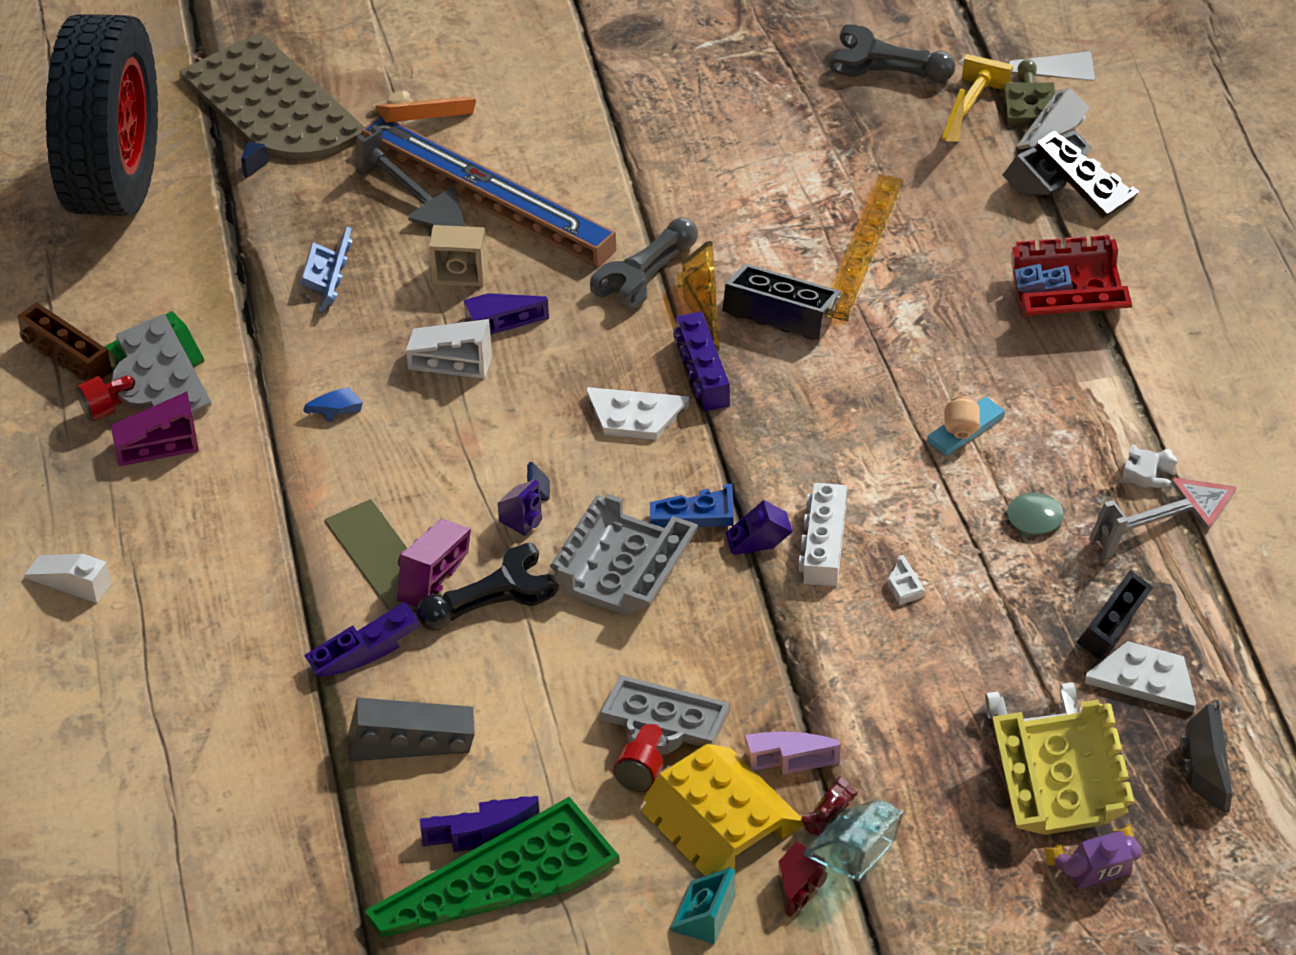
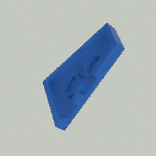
[650,483,734,528]

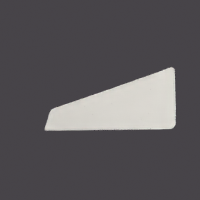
[1010,51,1095,80]

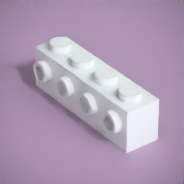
[799,483,847,587]

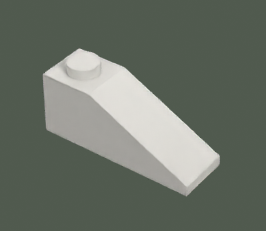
[1016,88,1090,150]
[24,554,111,603]

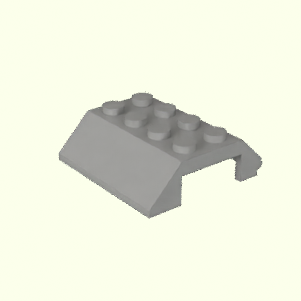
[550,494,698,615]

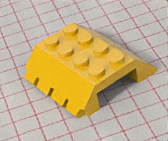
[641,744,804,876]

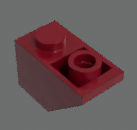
[779,841,828,917]

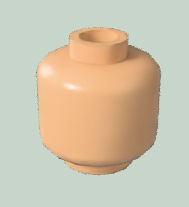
[944,396,980,439]

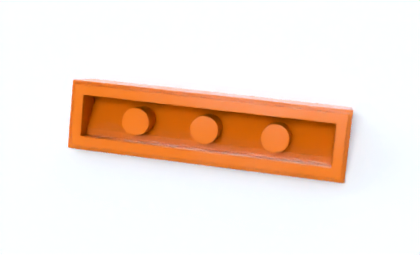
[375,97,476,123]

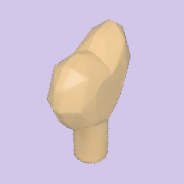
[372,91,412,113]

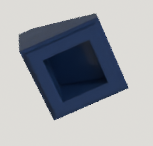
[241,142,268,178]
[527,462,550,500]

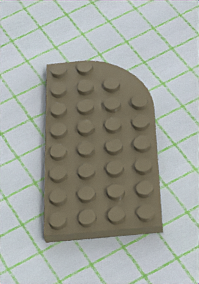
[179,31,364,160]

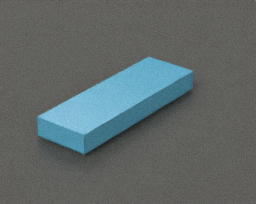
[927,397,1005,456]

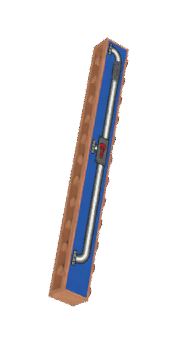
[362,115,617,268]

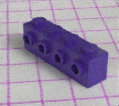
[673,311,730,412]

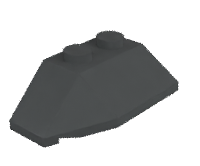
[1180,700,1233,812]

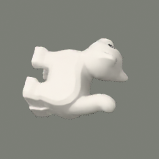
[1122,444,1178,490]

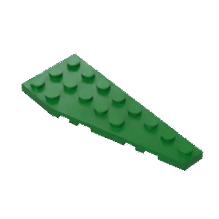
[365,797,620,938]

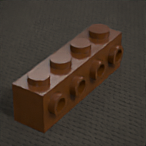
[17,302,112,381]

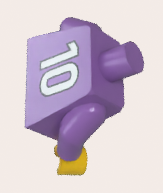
[1044,824,1142,889]

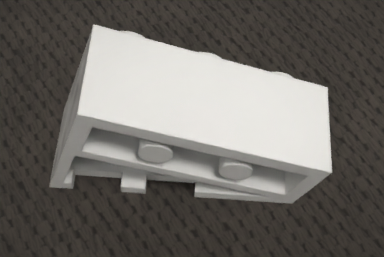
[406,319,492,379]

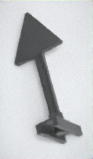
[356,124,466,227]

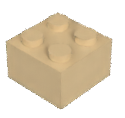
[429,225,488,287]

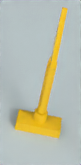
[942,54,1014,142]

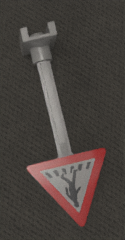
[1089,478,1237,559]

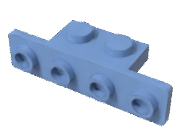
[299,227,353,313]

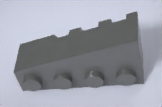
[348,697,475,762]

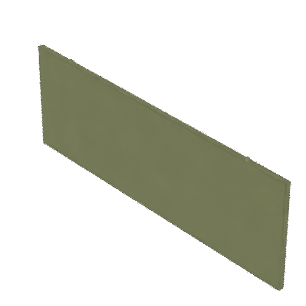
[325,499,443,612]

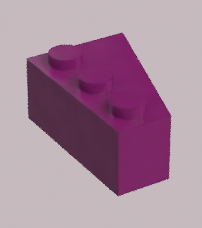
[111,391,199,467]
[397,518,471,608]

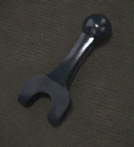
[416,543,559,631]

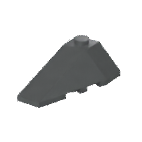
[1002,129,1091,195]

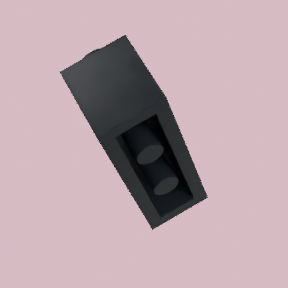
[1076,570,1154,659]

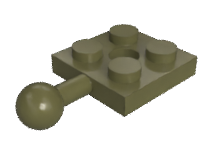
[1004,59,1055,125]

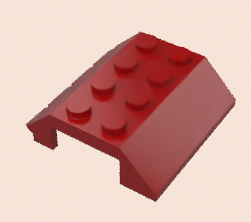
[1011,234,1132,316]

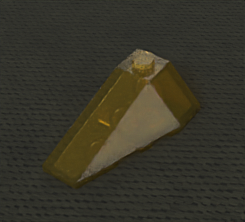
[677,241,720,352]

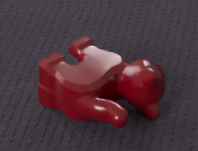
[801,776,858,837]

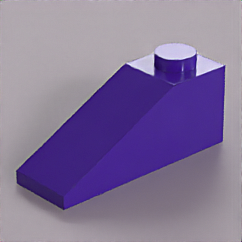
[464,293,549,335]

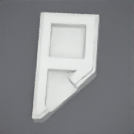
[888,555,925,605]

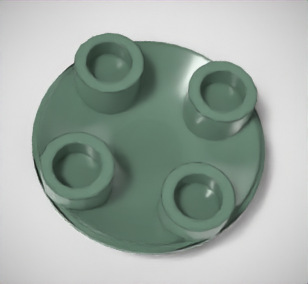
[1007,492,1063,538]

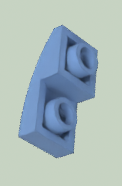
[1015,264,1073,293]

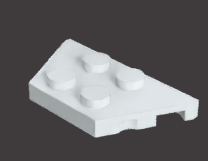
[587,387,689,440]
[1085,641,1196,713]

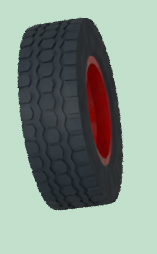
[46,14,158,216]

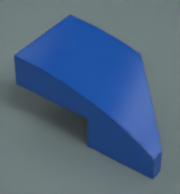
[303,387,363,422]

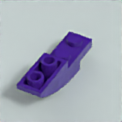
[304,602,421,677]
[420,796,540,853]

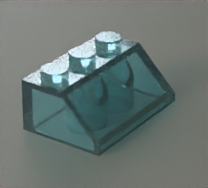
[804,799,904,881]

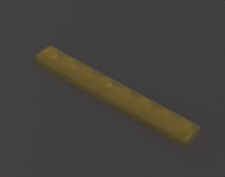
[832,174,903,321]

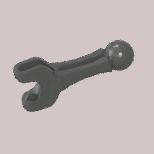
[829,24,956,82]
[590,217,698,310]

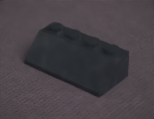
[722,263,842,340]

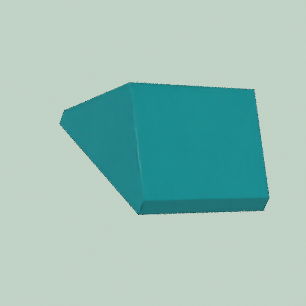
[670,867,735,944]

